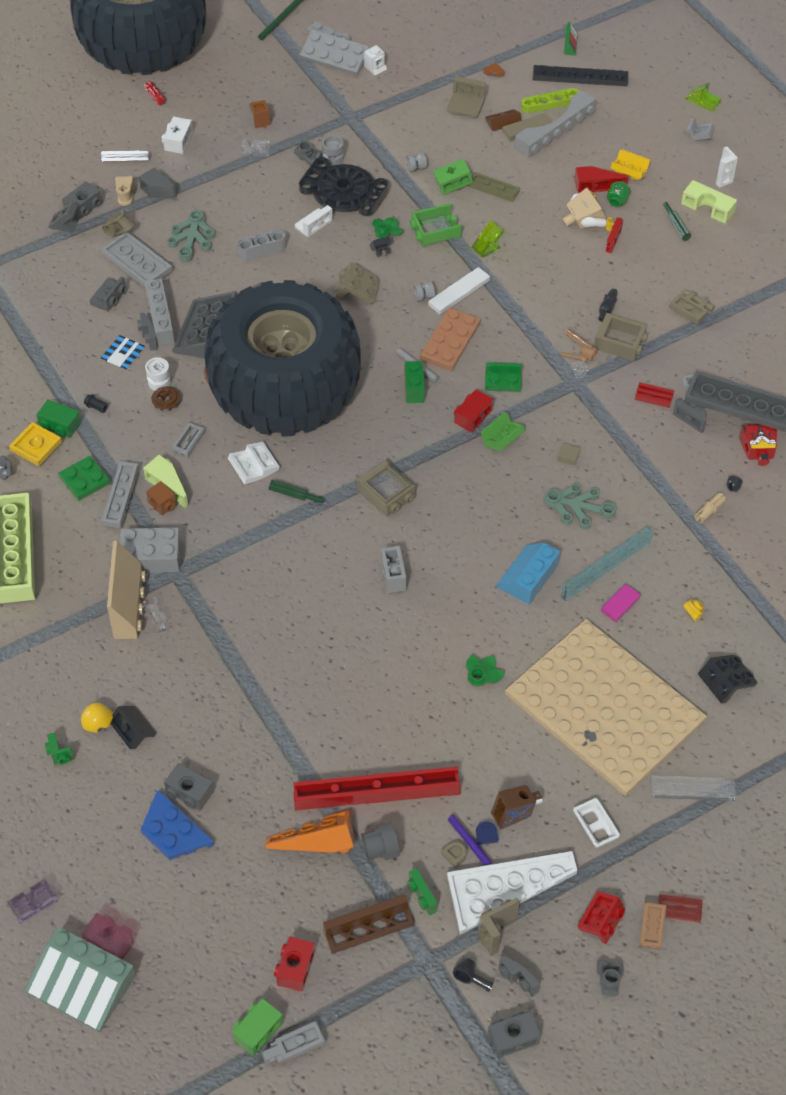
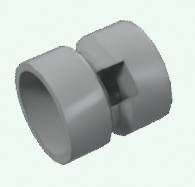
[322,135,344,166]

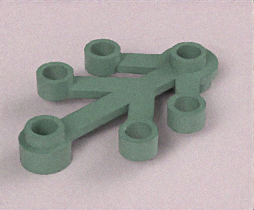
[167,210,215,262]
[544,483,616,530]

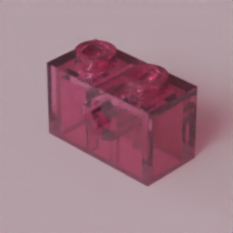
[81,913,135,960]

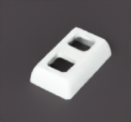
[573,798,620,848]

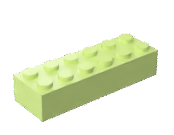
[0,493,35,603]

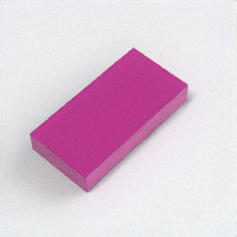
[601,584,641,622]

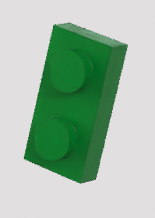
[407,868,437,916]

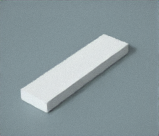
[428,267,490,315]

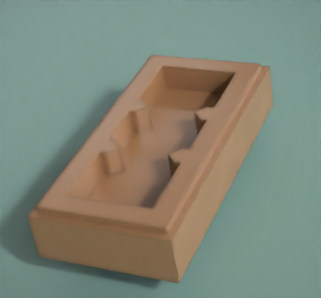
[639,902,666,950]

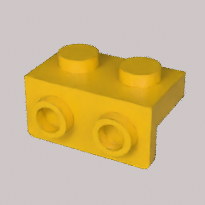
[610,149,651,180]

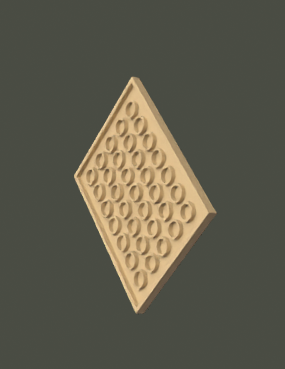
[505,619,707,796]

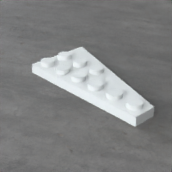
[447,851,577,935]

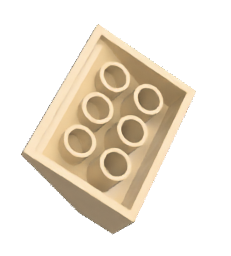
[107,541,146,639]

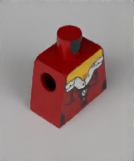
[739,425,777,466]

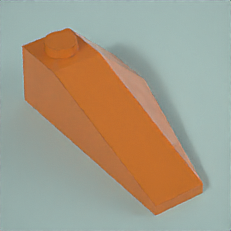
[265,810,355,853]

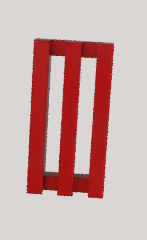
[605,217,623,253]
[635,382,674,408]

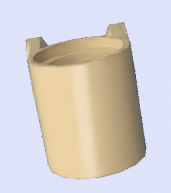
[116,175,135,206]

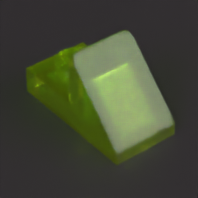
[685,82,722,112]
[471,220,504,258]

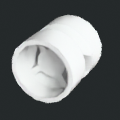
[145,358,171,391]

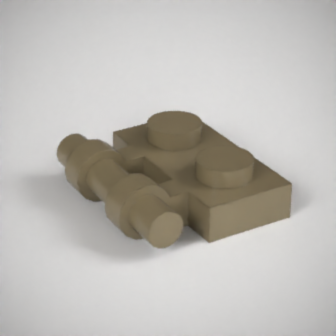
[669,289,715,325]

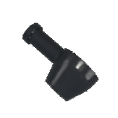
[452,958,494,992]

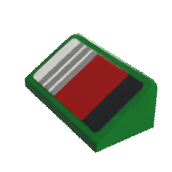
[564,22,578,55]

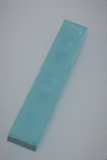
[561,527,653,601]

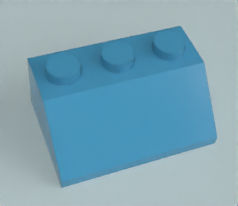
[496,543,561,605]

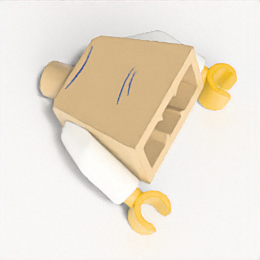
[562,188,614,231]

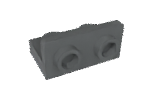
[90,277,127,312]

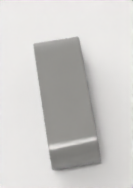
[237,230,286,261]

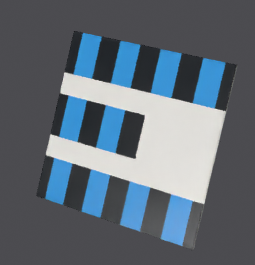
[100,335,145,370]

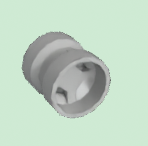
[406,152,427,171]
[413,281,435,301]

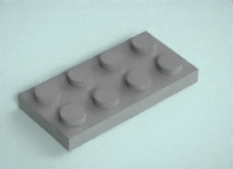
[300,29,369,76]
[101,232,173,287]

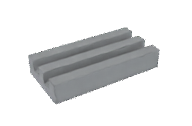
[171,422,205,458]

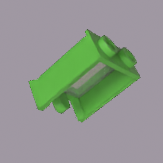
[410,203,461,247]

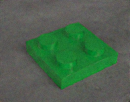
[58,456,110,501]

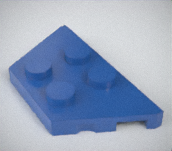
[140,791,214,860]

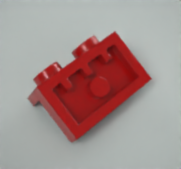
[577,891,625,944]

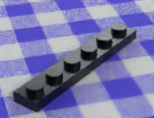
[533,65,628,87]

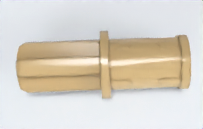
[694,493,726,523]

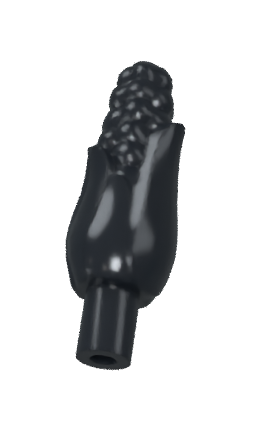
[598,289,618,322]

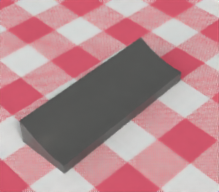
[685,371,786,432]

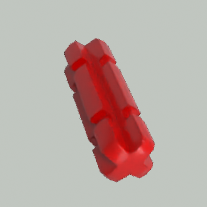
[144,81,165,105]

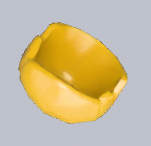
[81,703,113,733]

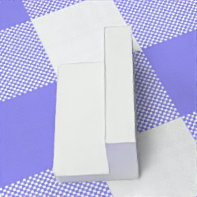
[716,146,738,188]
[295,205,333,237]

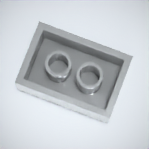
[120,527,181,573]

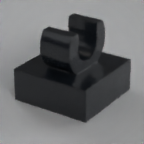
[370,236,391,257]

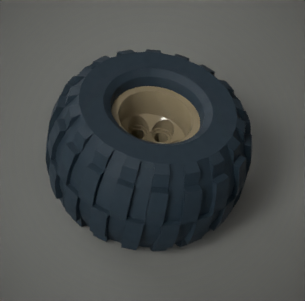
[70,0,207,75]
[204,280,361,437]

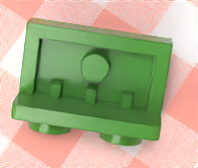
[480,412,525,451]

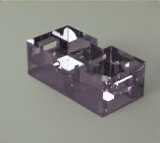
[7,879,58,924]

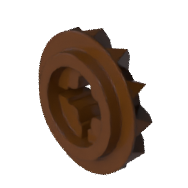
[151,386,180,411]

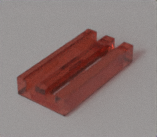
[658,894,702,923]

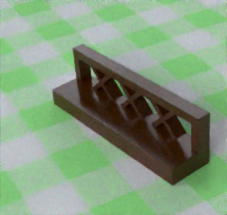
[323,894,414,954]

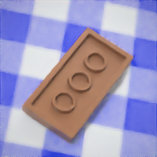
[420,307,481,371]

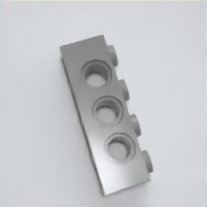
[145,279,175,347]

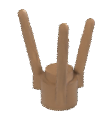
[560,328,598,363]

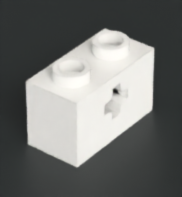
[162,117,193,154]

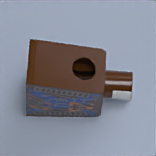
[491,785,543,830]

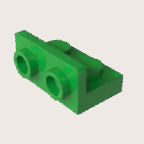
[485,362,522,392]

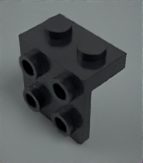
[698,655,757,704]

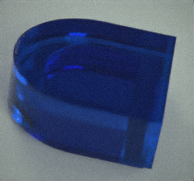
[476,822,499,845]

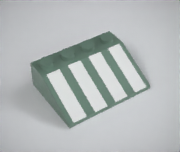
[25,927,136,1032]

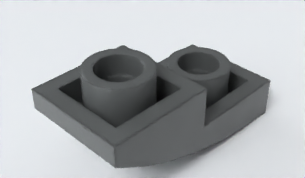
[137,312,157,350]
[498,956,540,997]

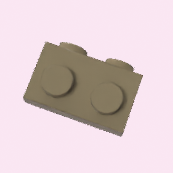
[447,76,486,117]
[334,262,380,304]

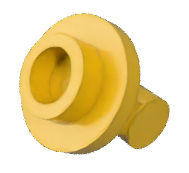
[683,599,705,621]

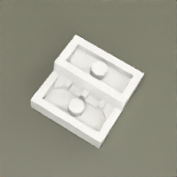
[228,441,280,484]

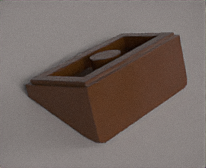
[485,109,522,131]

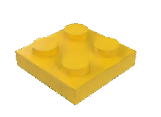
[9,422,62,466]

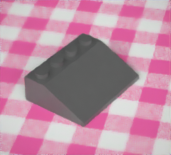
[172,291,238,358]

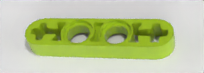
[521,88,580,113]

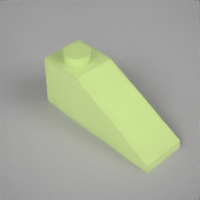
[143,455,188,509]

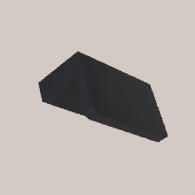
[110,706,156,749]

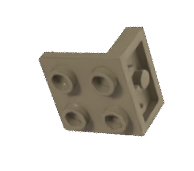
[477,898,520,956]

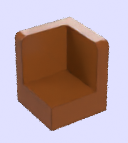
[249,100,271,128]

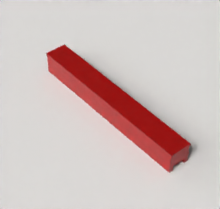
[293,766,461,811]

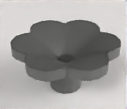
[0,456,13,480]

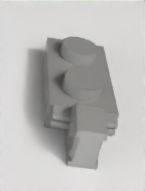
[262,1021,326,1065]

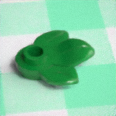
[372,217,404,238]
[466,655,505,686]

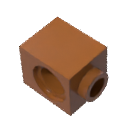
[146,481,177,515]

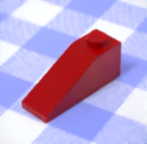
[574,166,628,193]

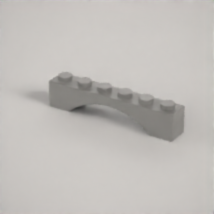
[514,90,596,158]

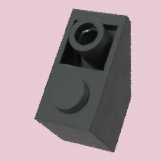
[139,167,176,199]

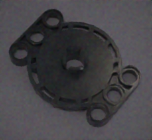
[299,157,388,216]

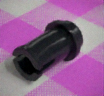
[84,394,108,413]

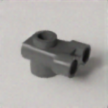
[294,141,322,166]
[597,961,623,997]

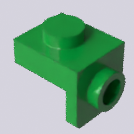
[45,732,74,765]

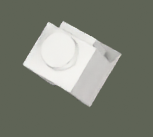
[364,45,387,75]

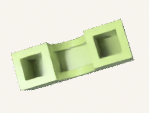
[681,180,737,224]

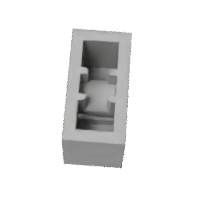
[381,546,406,593]

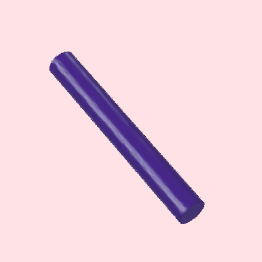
[448,815,492,866]

